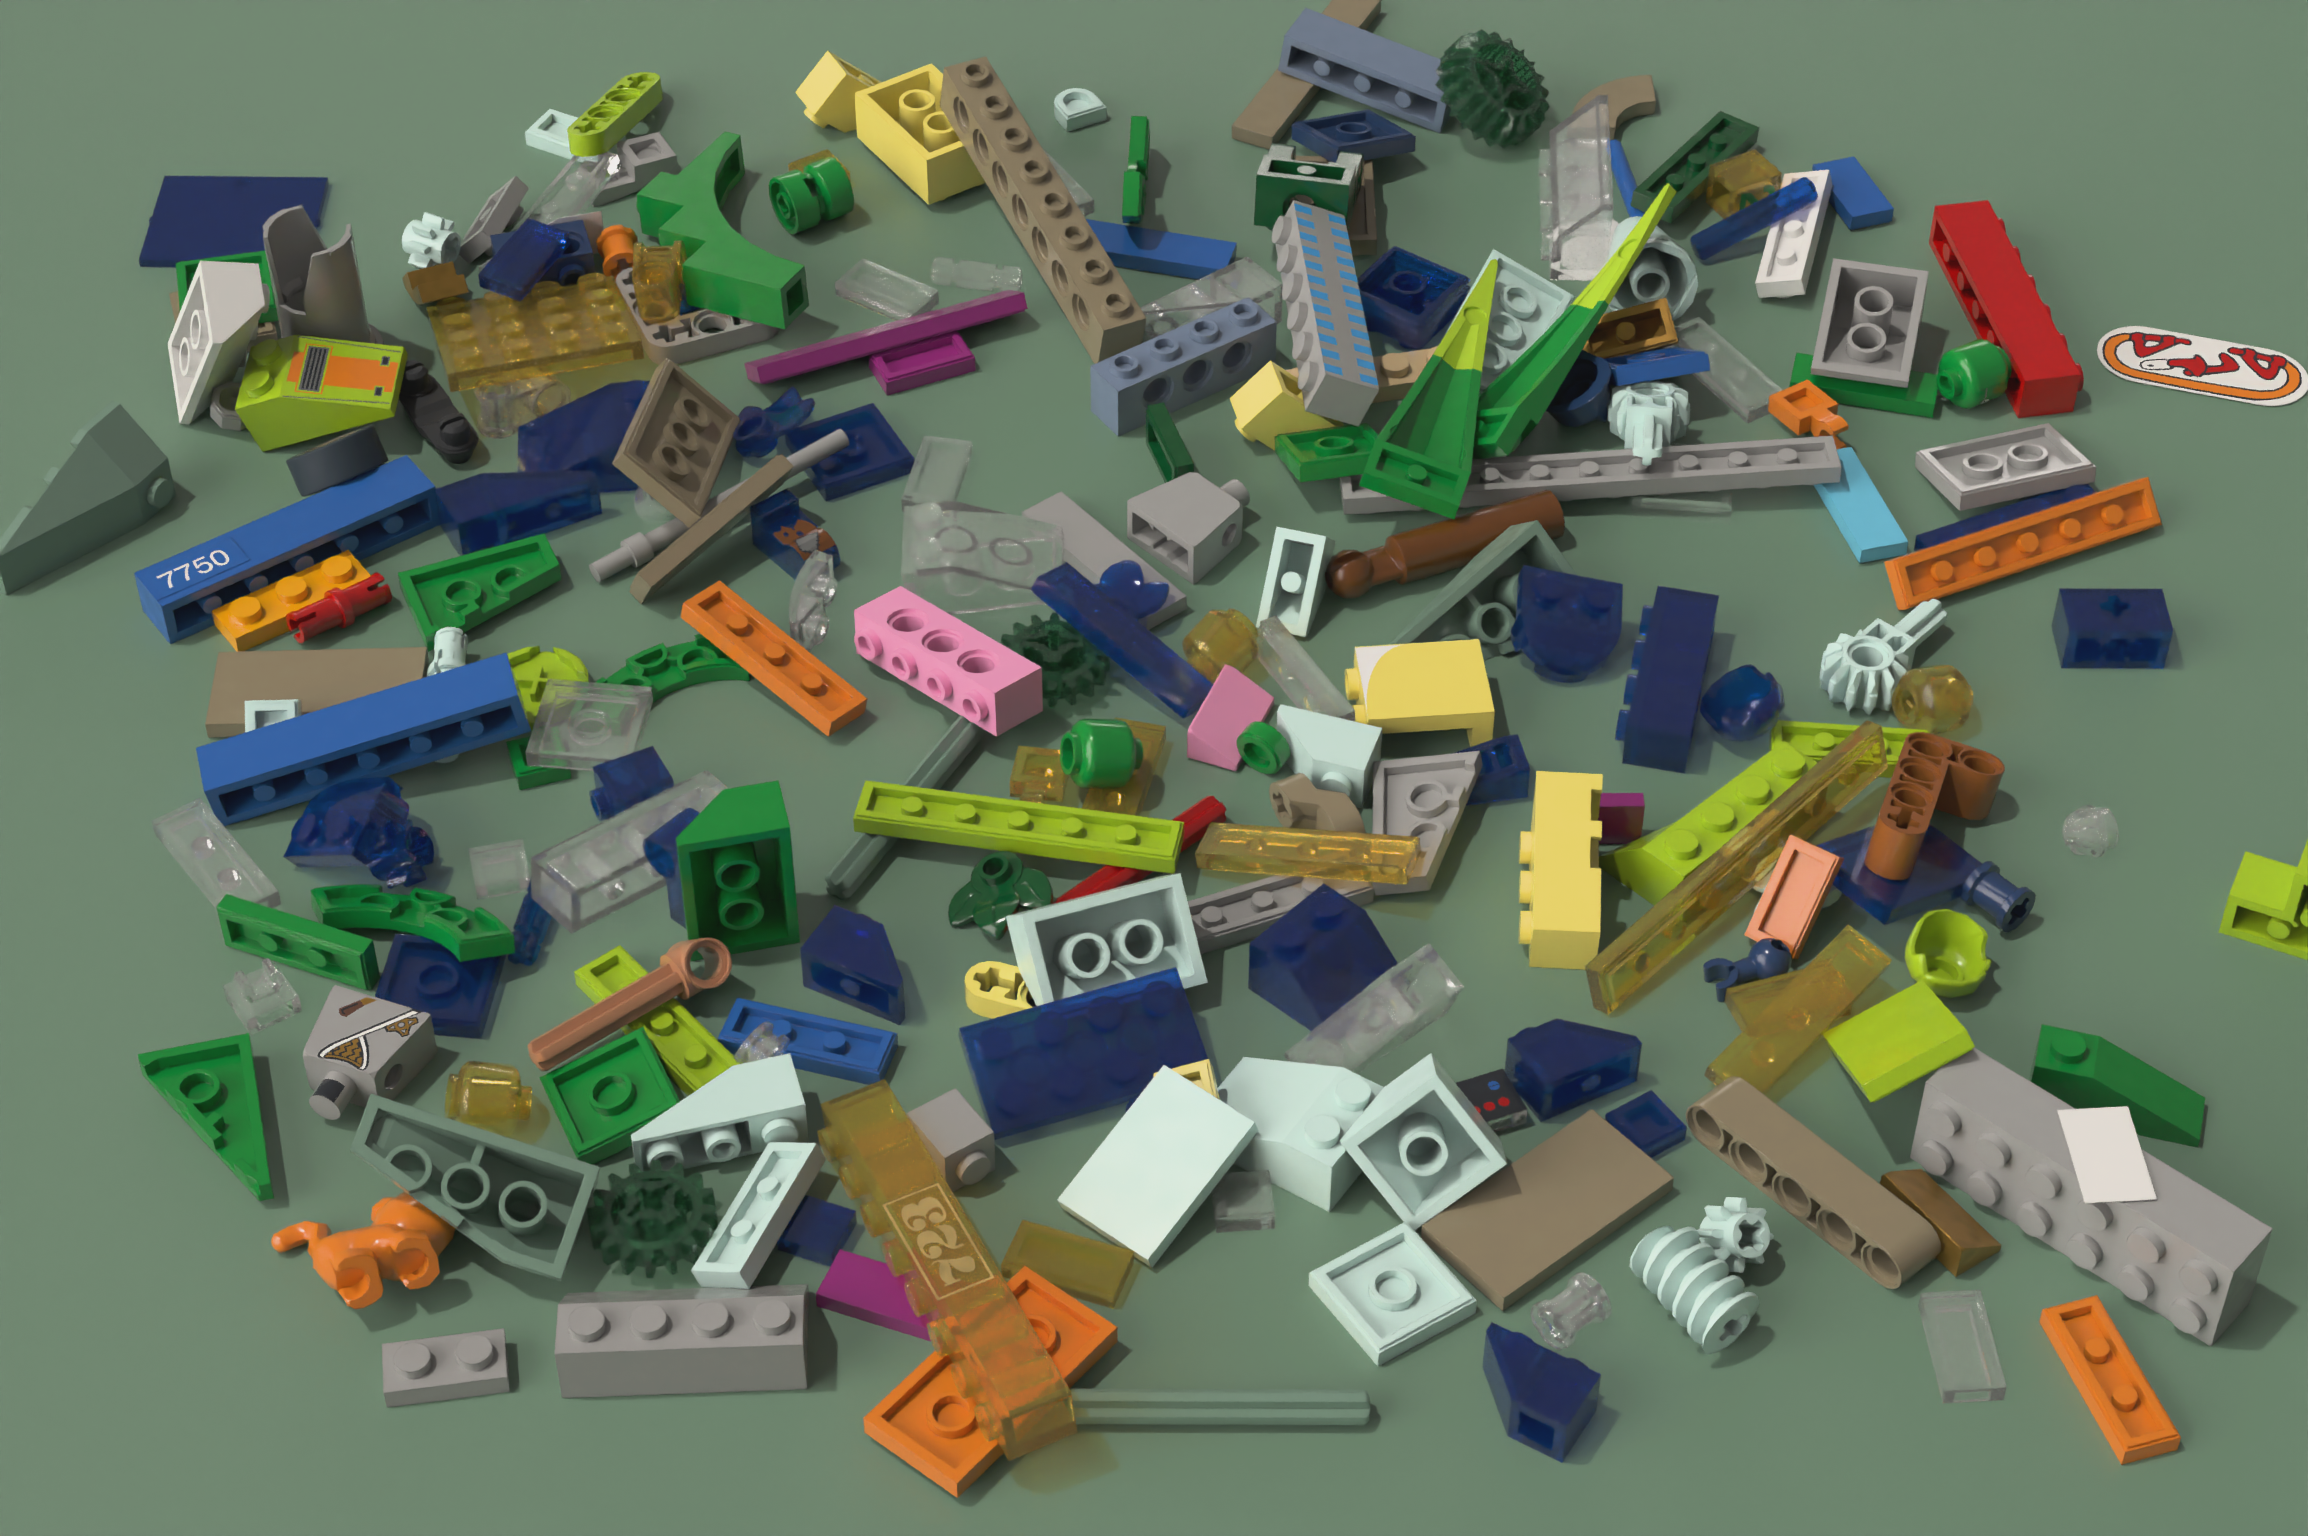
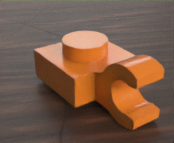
[1768,380,1849,449]

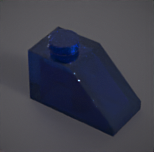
[800,905,906,1025]
[1505,1018,1642,1122]

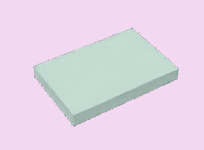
[1057,1065,1259,1268]

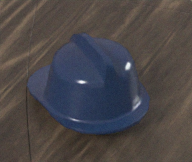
[1546,350,1612,427]

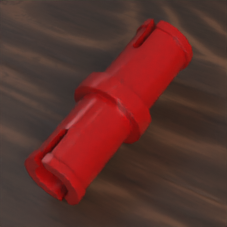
[286,572,392,644]

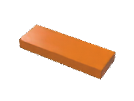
[2039,1295,2181,1465]

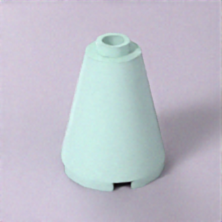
[1607,216,1698,321]

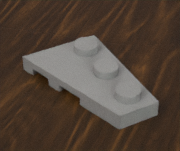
[1372,751,1483,896]

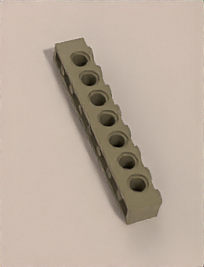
[940,56,1147,364]

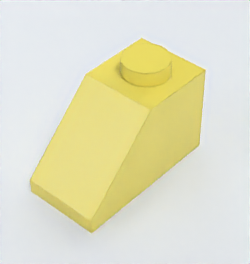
[795,51,882,133]
[1230,360,1344,451]

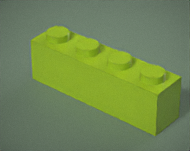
[1599,741,1826,922]

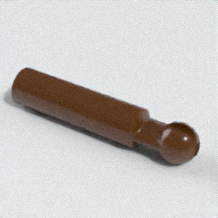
[1325,490,1565,599]

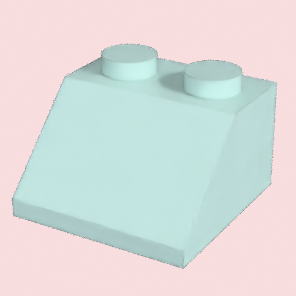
[1340,1053,1507,1230]

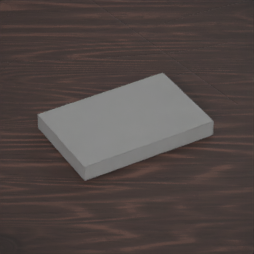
[1915,423,2096,511]

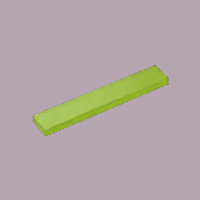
[853,780,1184,874]

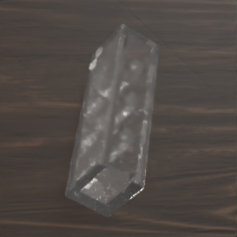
[531,770,728,934]

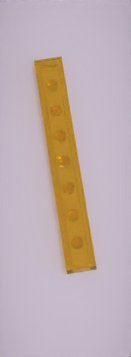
[1585,720,1888,1015]

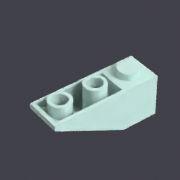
[631,1053,809,1179]

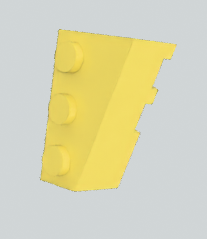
[1519,771,1603,970]

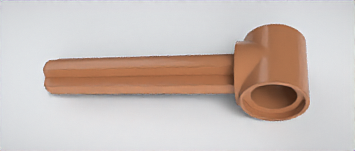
[527,938,732,1071]

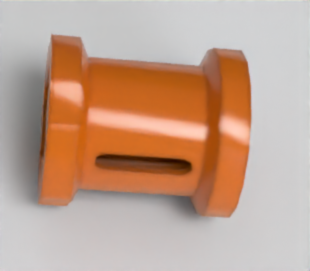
[596,225,645,285]

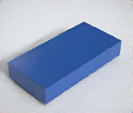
[1812,156,1894,230]

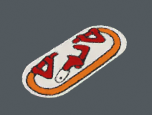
[2097,326,2308,406]

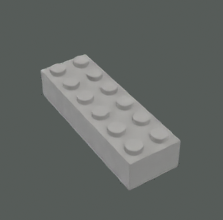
[1910,1048,2273,1347]

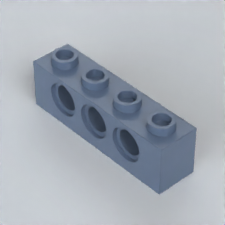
[1090,297,1277,437]

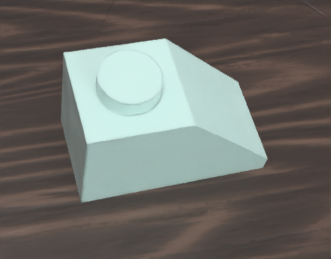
[1256,527,1336,637]
[1277,704,1382,808]

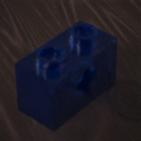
[2051,588,2173,668]

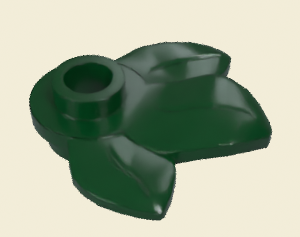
[948,851,1053,940]

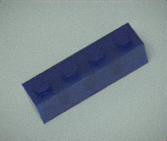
[1615,586,1719,774]

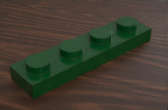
[1631,111,1760,223]

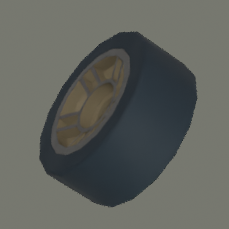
[286,425,388,497]

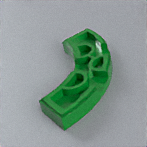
[1122,116,1150,224]
[569,634,752,740]
[311,884,515,962]

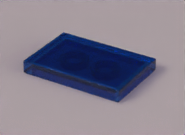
[1816,823,1983,925]

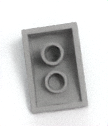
[1811,258,1929,388]

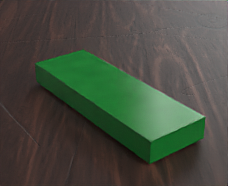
[1789,353,1938,418]
[216,894,380,991]

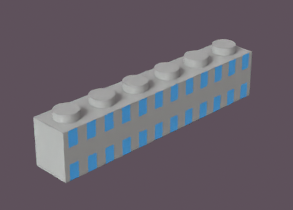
[1272,200,1379,426]

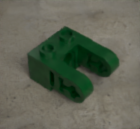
[1254,143,1364,231]

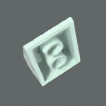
[1217,1057,1384,1212]

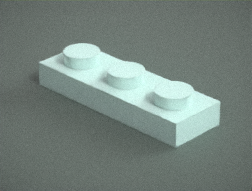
[691,1142,826,1289]

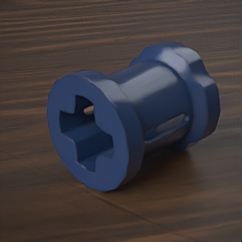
[1961,861,2036,932]

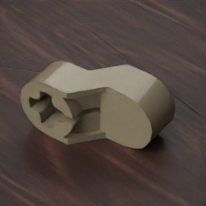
[1269,773,1366,855]

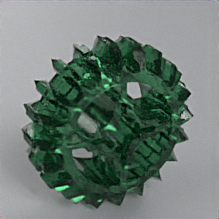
[1435,29,1550,149]

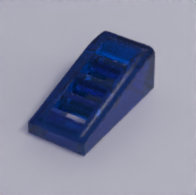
[1452,734,1530,806]

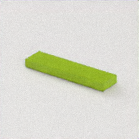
[574,945,742,1096]

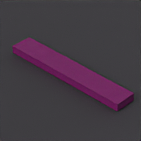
[744,290,1028,385]

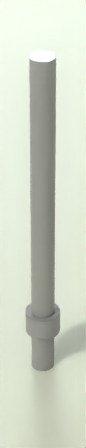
[589,429,849,582]

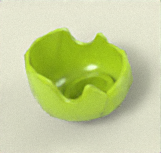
[1905,909,1992,998]

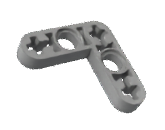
[616,266,780,365]

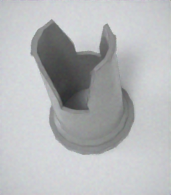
[262,205,384,345]

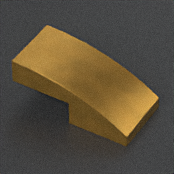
[402,261,469,305]

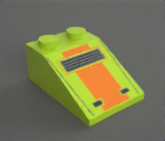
[235,335,408,452]

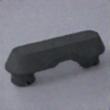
[398,360,479,464]

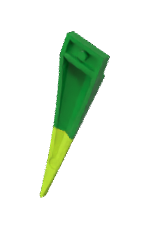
[1472,183,1676,459]
[1359,259,1498,519]

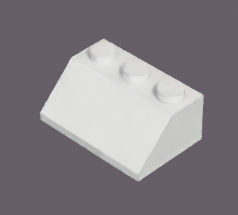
[168,261,270,425]

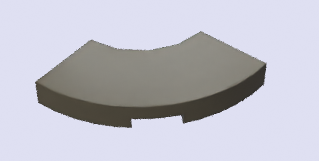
[1569,75,1656,141]

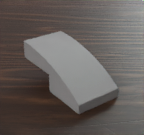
[575,132,677,207]

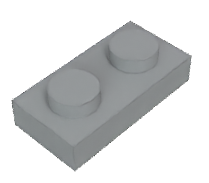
[459,176,529,263]
[382,1328,510,1408]

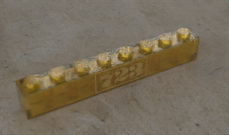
[817,1079,1078,1461]

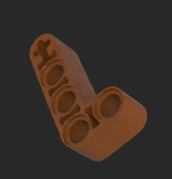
[1864,732,2005,880]

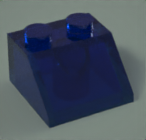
[1248,883,1406,1046]

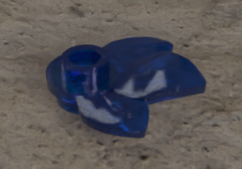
[733,387,816,458]
[1071,560,1170,645]

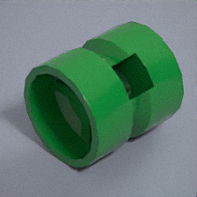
[769,156,854,235]

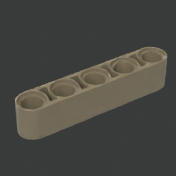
[1686,1076,1941,1289]

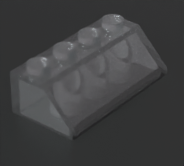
[1538,95,1613,281]

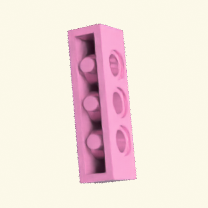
[854,586,1043,737]

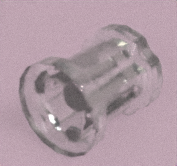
[1530,1273,1612,1350]

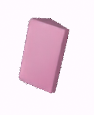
[1187,664,1274,771]

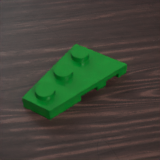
[398,533,561,652]

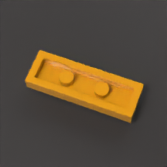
[212,550,371,652]

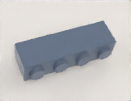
[1278,7,1467,133]

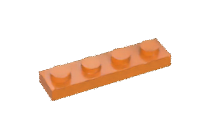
[681,580,867,737]

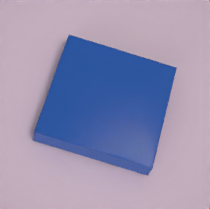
[1604,347,1710,386]

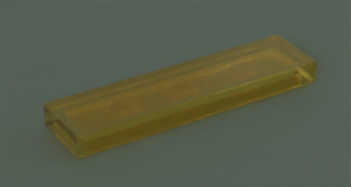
[1195,822,1421,885]
[1704,924,1892,1095]

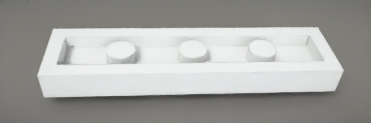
[1755,170,1833,298]

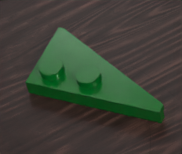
[138,1033,274,1201]

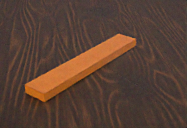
[1884,477,2162,610]

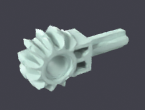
[1608,380,1690,466]
[1819,599,1947,715]

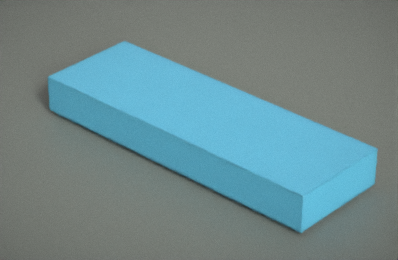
[1814,447,1908,563]

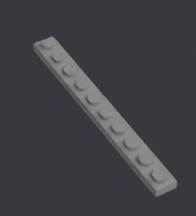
[1340,436,1841,515]

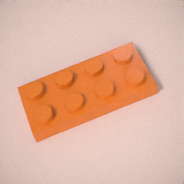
[863,1266,1118,1498]

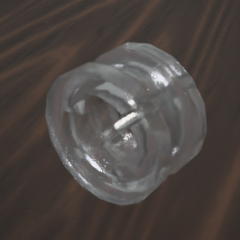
[734,1021,790,1064]

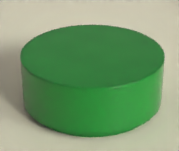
[1236,721,1291,774]

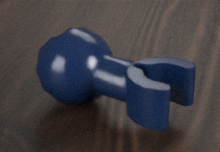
[1703,938,1792,1002]

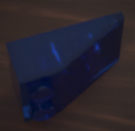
[518,380,650,498]

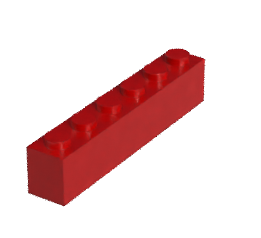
[1929,200,2084,418]

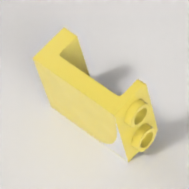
[1345,639,1495,751]

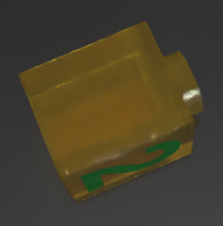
[1706,149,1782,226]

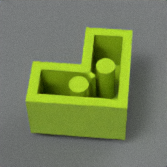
[2219,839,2308,960]

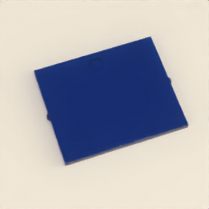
[139,176,329,268]

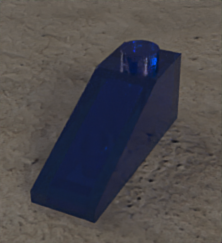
[435,470,602,556]

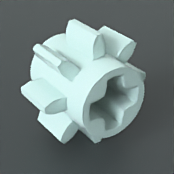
[402,212,461,269]
[1697,1197,1774,1273]

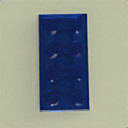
[958,967,1208,1140]

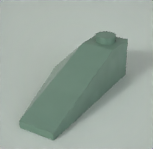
[0,401,176,595]
[1389,520,1596,661]
[350,1094,600,1281]

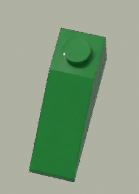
[2029,1024,2205,1148]

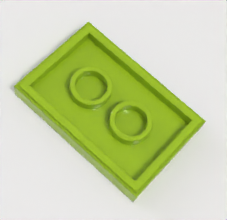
[1822,980,1975,1103]

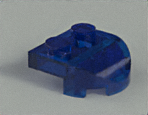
[1510,565,1623,683]
[283,777,409,867]

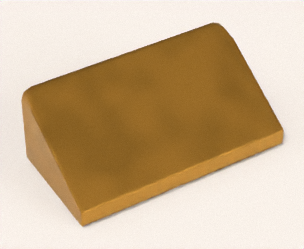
[1582,298,1678,359]
[1880,1169,2001,1277]

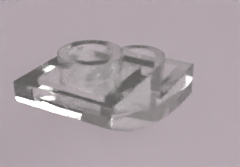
[789,550,837,652]

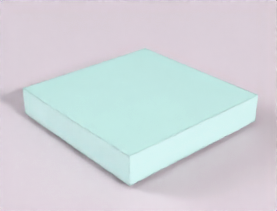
[1308,1221,1477,1366]

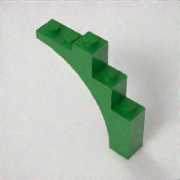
[636,131,809,330]

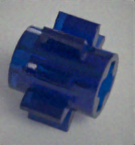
[366,819,434,889]

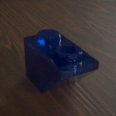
[1482,1322,1601,1463]

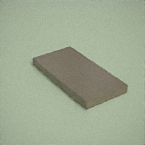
[612,358,741,528]
[205,647,429,738]
[1421,1109,1674,1311]

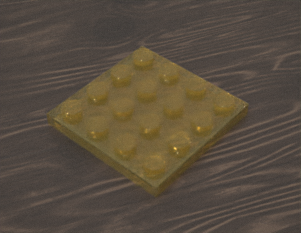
[426,273,644,392]

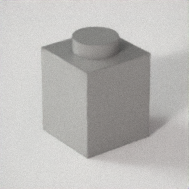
[906,1088,995,1195]

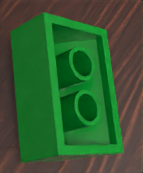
[676,780,800,961]

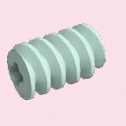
[1629,1226,1760,1354]

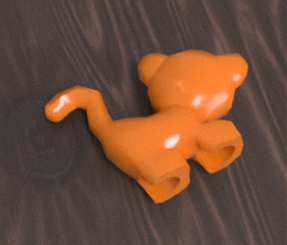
[271,1191,456,1309]

